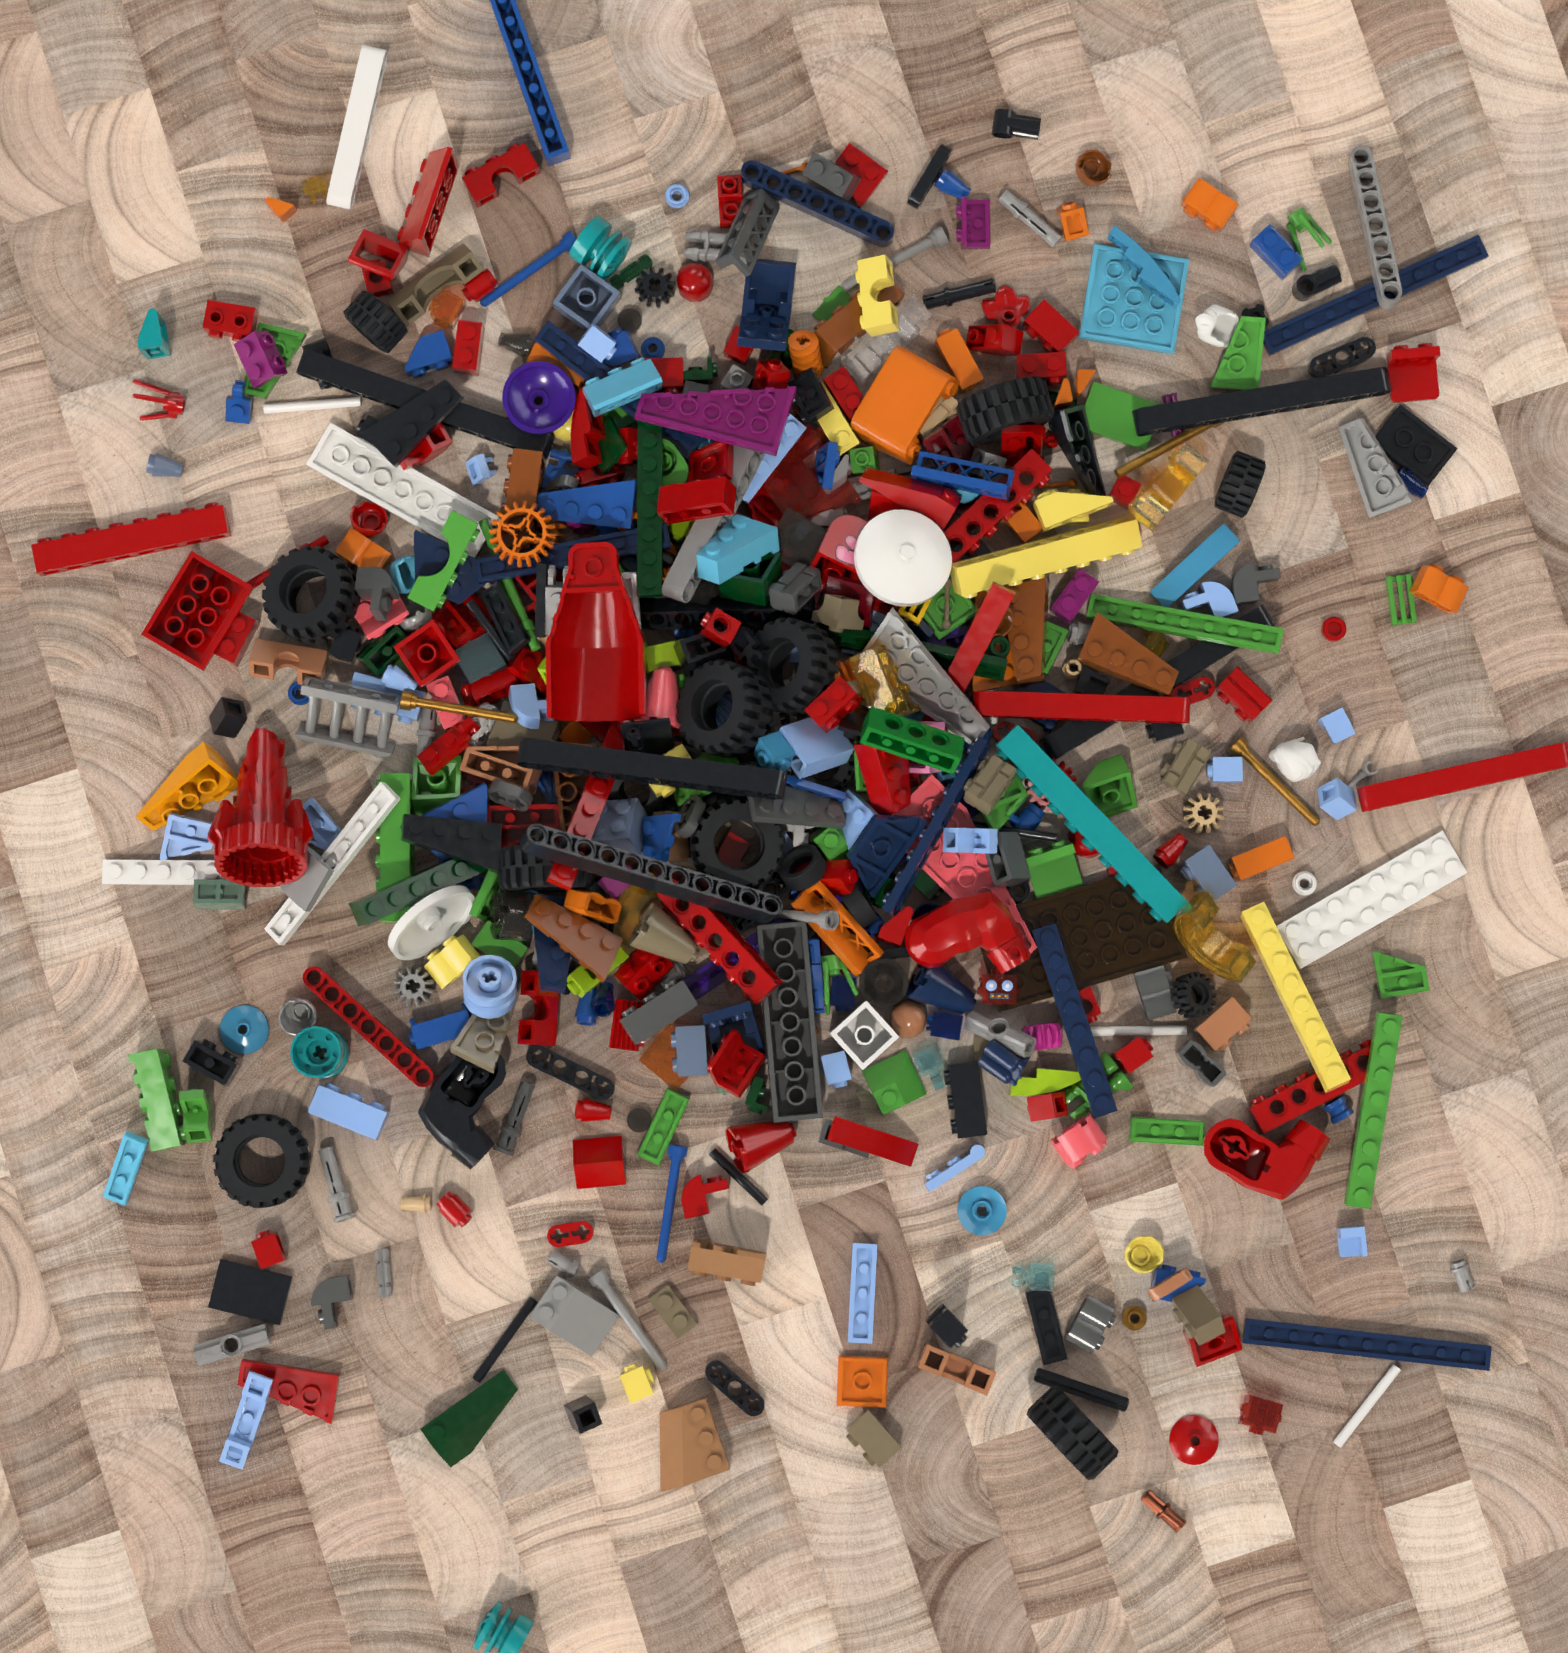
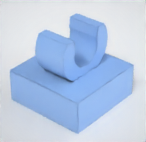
[465,454,497,486]

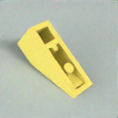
[818,381,862,456]
[1033,491,1114,532]

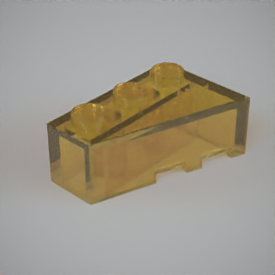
[849,645,922,717]

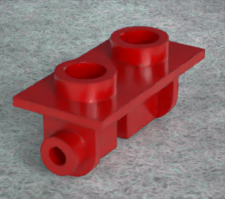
[572,464,625,488]

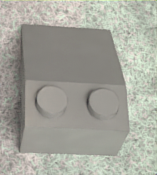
[529,1274,619,1356]

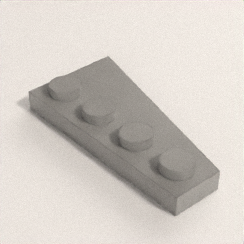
[1338,418,1415,518]

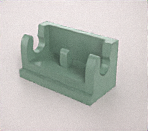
[193,879,246,910]

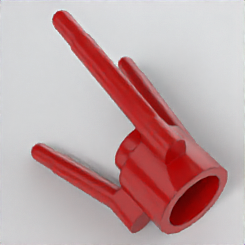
[132,379,185,421]

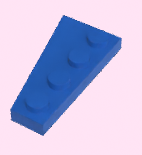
[536,480,637,529]

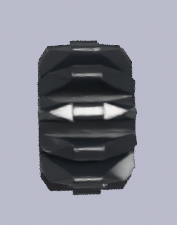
[635,267,676,308]

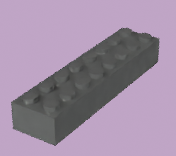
[755,920,823,1123]

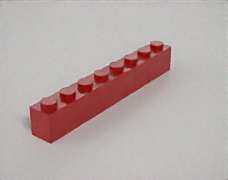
[31,502,232,577]

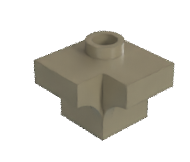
[811,594,864,633]

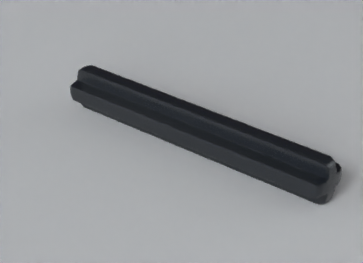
[1034,1368,1129,1412]

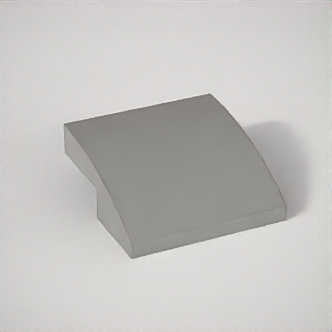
[280,847,334,912]

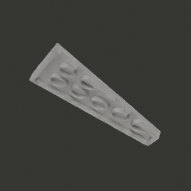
[855,607,990,744]

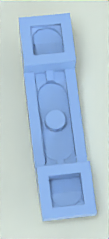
[219,1371,273,1470]

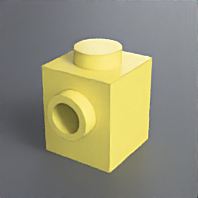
[619,1363,655,1404]

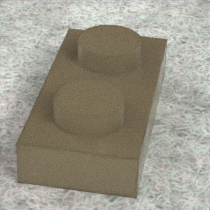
[649,1284,698,1339]

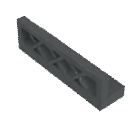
[715,188,780,277]

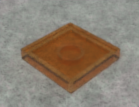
[638,1023,688,1092]

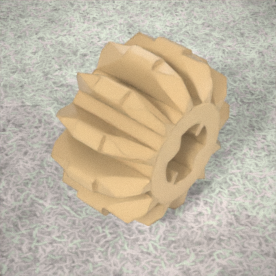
[1183,793,1224,834]

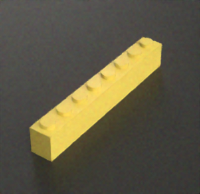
[950,516,1142,598]
[1240,902,1351,1093]

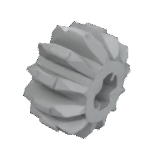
[393,966,435,1007]

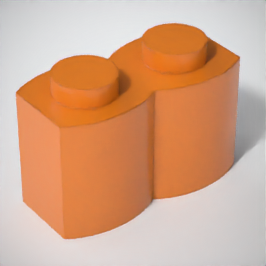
[1181,178,1239,232]
[335,528,393,570]
[1410,563,1469,614]
[564,888,622,924]

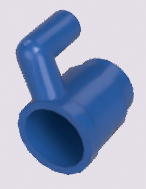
[1008,802,1045,839]

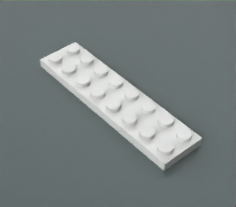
[306,423,499,558]
[1276,830,1467,970]

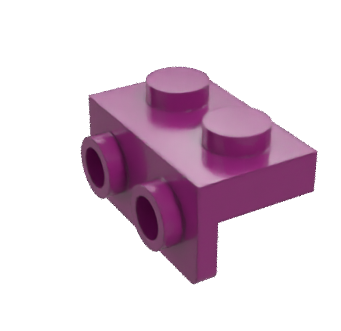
[956,197,990,249]
[234,330,288,388]

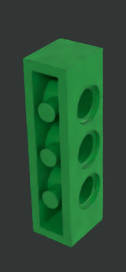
[860,706,965,774]

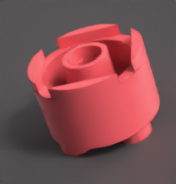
[1050,1113,1108,1169]

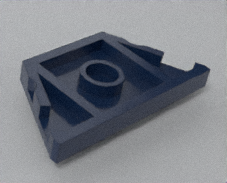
[414,529,487,605]
[846,814,928,898]

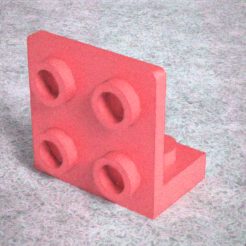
[354,595,410,640]

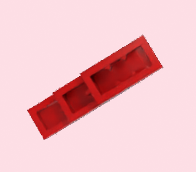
[827,1116,918,1167]

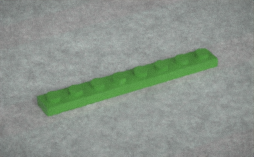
[1086,594,1284,654]
[1344,1011,1403,1209]

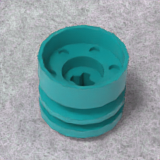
[569,216,632,281]
[290,1026,350,1079]
[472,1601,535,1653]

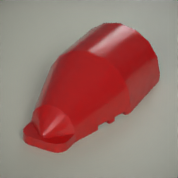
[545,542,647,722]

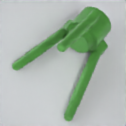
[1286,208,1332,272]
[821,954,859,1015]

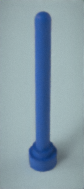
[480,231,576,307]
[656,1144,688,1263]

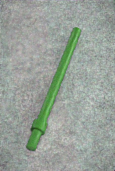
[478,519,541,651]

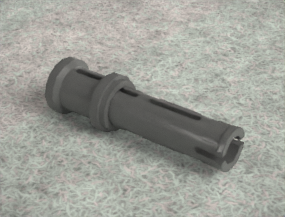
[493,1081,535,1156]

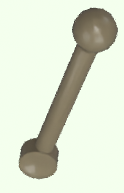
[942,579,952,629]

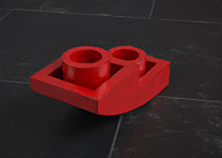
[717,174,743,228]

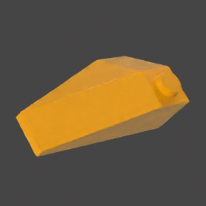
[136,741,238,831]

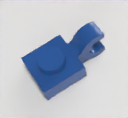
[225,380,252,424]

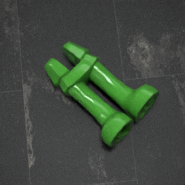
[1065,1050,1134,1119]

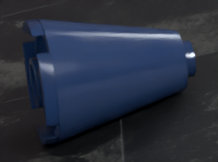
[906,964,976,1014]

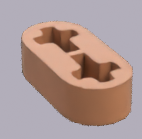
[1147,1267,1193,1302]

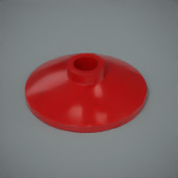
[1169,1415,1219,1465]

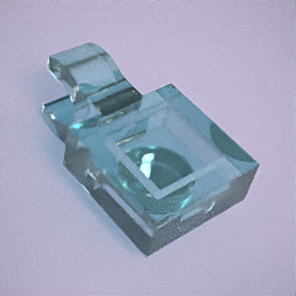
[912,1045,945,1091]

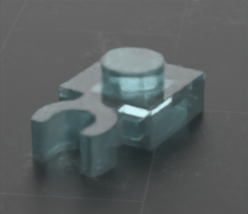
[1011,1264,1055,1292]

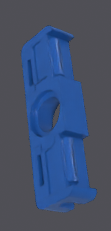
[807,936,825,1014]

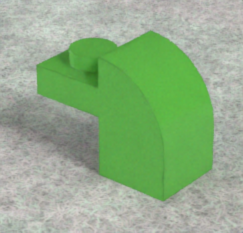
[179,1089,212,1143]

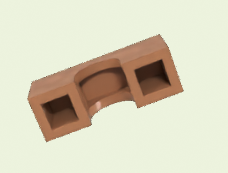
[249,638,328,685]
[917,1342,996,1396]

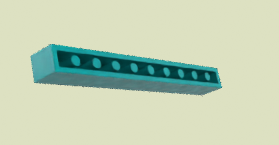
[995,725,1189,923]

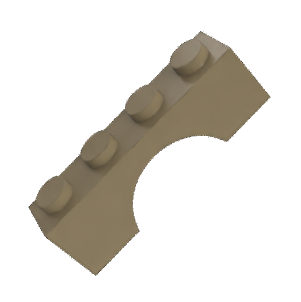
[386,243,484,327]

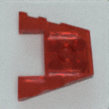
[762,426,862,525]

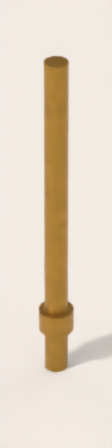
[1114,423,1224,478]

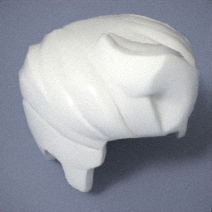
[1195,304,1239,347]
[1269,737,1321,782]

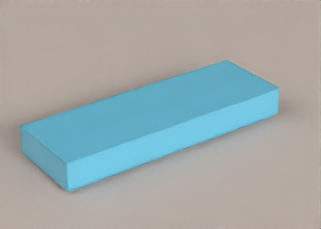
[103,1131,149,1206]

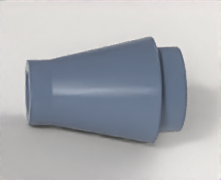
[146,453,183,478]

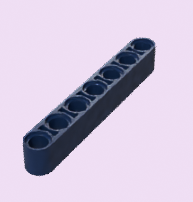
[741,160,894,247]

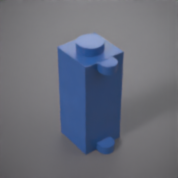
[408,1003,471,1050]

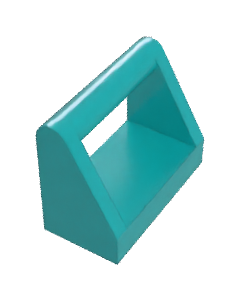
[137,308,171,360]

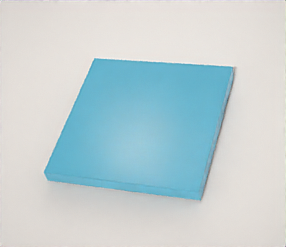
[1078,244,1189,355]

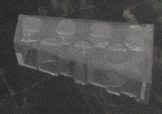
[840,294,932,388]

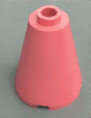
[634,667,681,737]

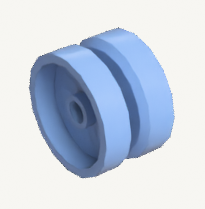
[462,955,517,1019]

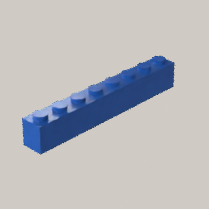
[489,0,571,167]

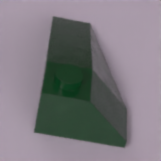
[420,1369,518,1467]

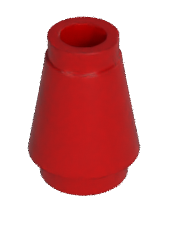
[1153,833,1188,869]
[575,1098,611,1122]

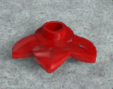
[982,285,1030,328]

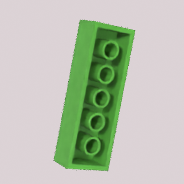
[376,773,415,924]

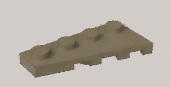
[450,982,521,1074]

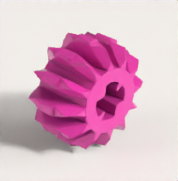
[1021,1022,1063,1051]

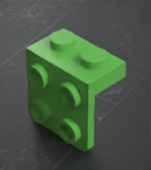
[1025,839,1083,899]

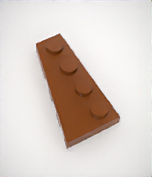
[524,893,624,983]

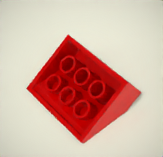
[397,147,459,257]
[141,551,254,671]

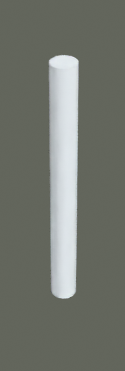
[263,396,361,414]
[1090,1025,1187,1037]
[1333,1364,1401,1448]

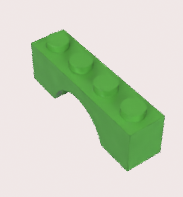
[407,510,481,611]

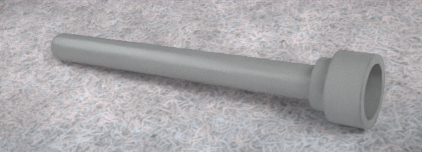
[842,226,949,291]
[767,908,839,930]
[588,1268,667,1371]

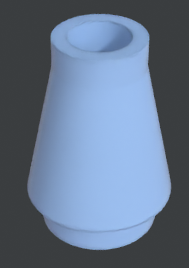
[381,665,418,692]

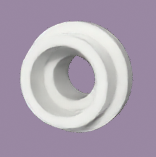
[1292,871,1317,896]

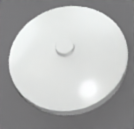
[854,510,952,606]
[388,885,475,960]

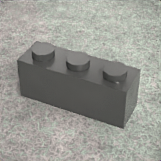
[619,979,699,1045]

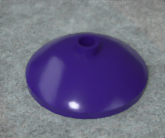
[502,361,576,434]

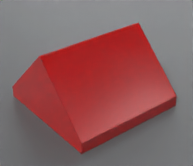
[394,619,461,687]
[573,1135,626,1189]
[1183,1314,1243,1367]

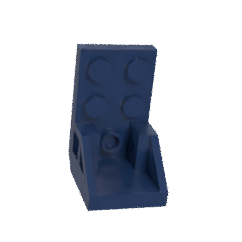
[737,258,796,351]
[702,1001,767,1060]

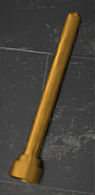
[400,690,518,723]
[1228,736,1320,826]

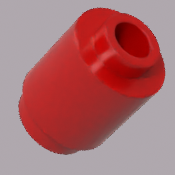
[461,268,498,303]
[436,1191,473,1228]

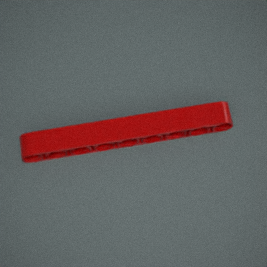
[972,691,1191,724]
[1356,742,1568,812]

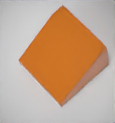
[265,197,297,222]
[1075,369,1096,398]
[1053,378,1073,410]
[558,722,593,744]

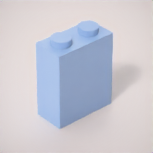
[779,717,854,779]

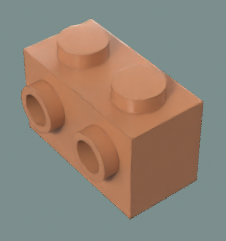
[1193,997,1252,1052]

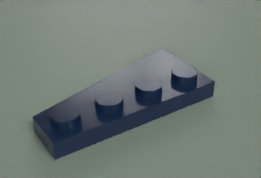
[530,893,576,994]

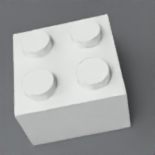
[830,1001,899,1070]

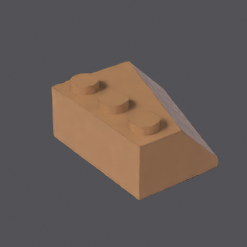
[687,1238,766,1286]
[659,1396,731,1492]

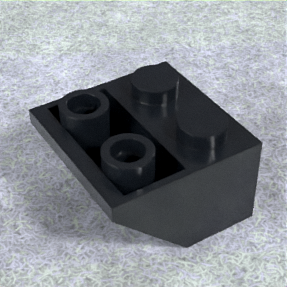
[673,625,735,679]

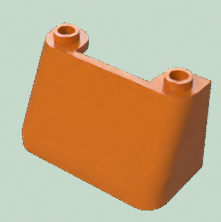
[851,346,960,465]

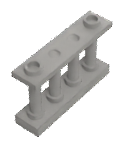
[295,676,402,758]

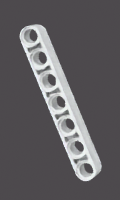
[327,45,388,210]

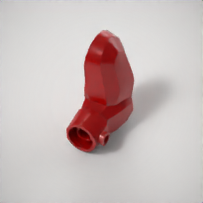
[905,892,1031,974]
[1204,1118,1330,1200]

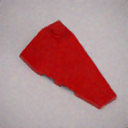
[859,467,962,530]

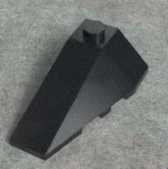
[1048,404,1106,496]

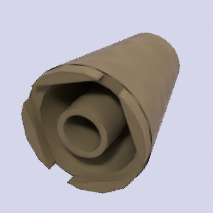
[628,903,700,964]

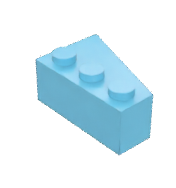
[696,514,779,585]

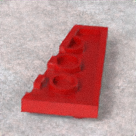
[237,1359,340,1424]

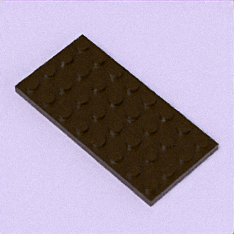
[980,864,1188,1012]

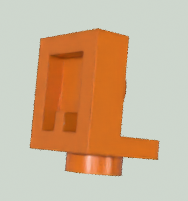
[1056,201,1089,241]

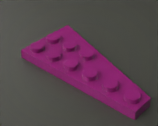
[635,386,797,456]

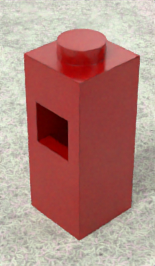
[794,859,859,896]

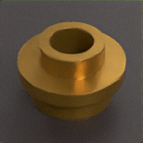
[1122,1306,1147,1331]

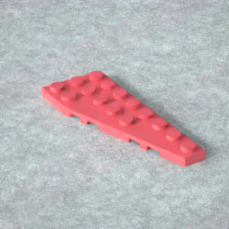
[891,774,1037,954]

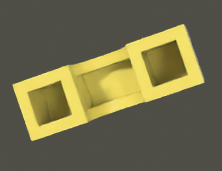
[855,255,899,337]

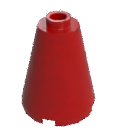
[725,1121,797,1174]

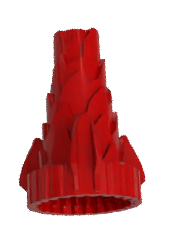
[207,728,313,887]

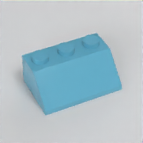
[583,358,663,418]

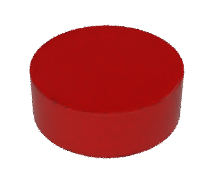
[1321,617,1346,642]

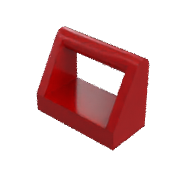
[348,229,408,281]
[876,906,913,947]

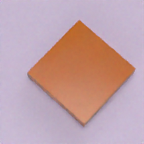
[837,1355,888,1408]

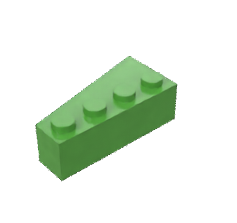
[128,1048,186,1152]

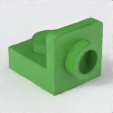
[849,446,880,474]

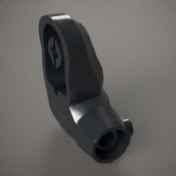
[418,1054,506,1170]

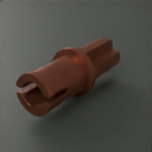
[1141,1490,1186,1533]

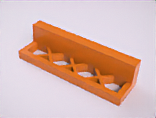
[791,880,884,976]

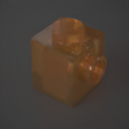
[428,289,466,330]

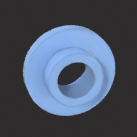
[665,184,689,209]

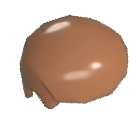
[890,999,927,1038]

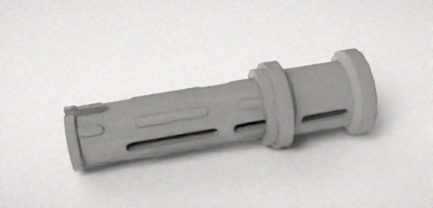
[318,1147,356,1223]

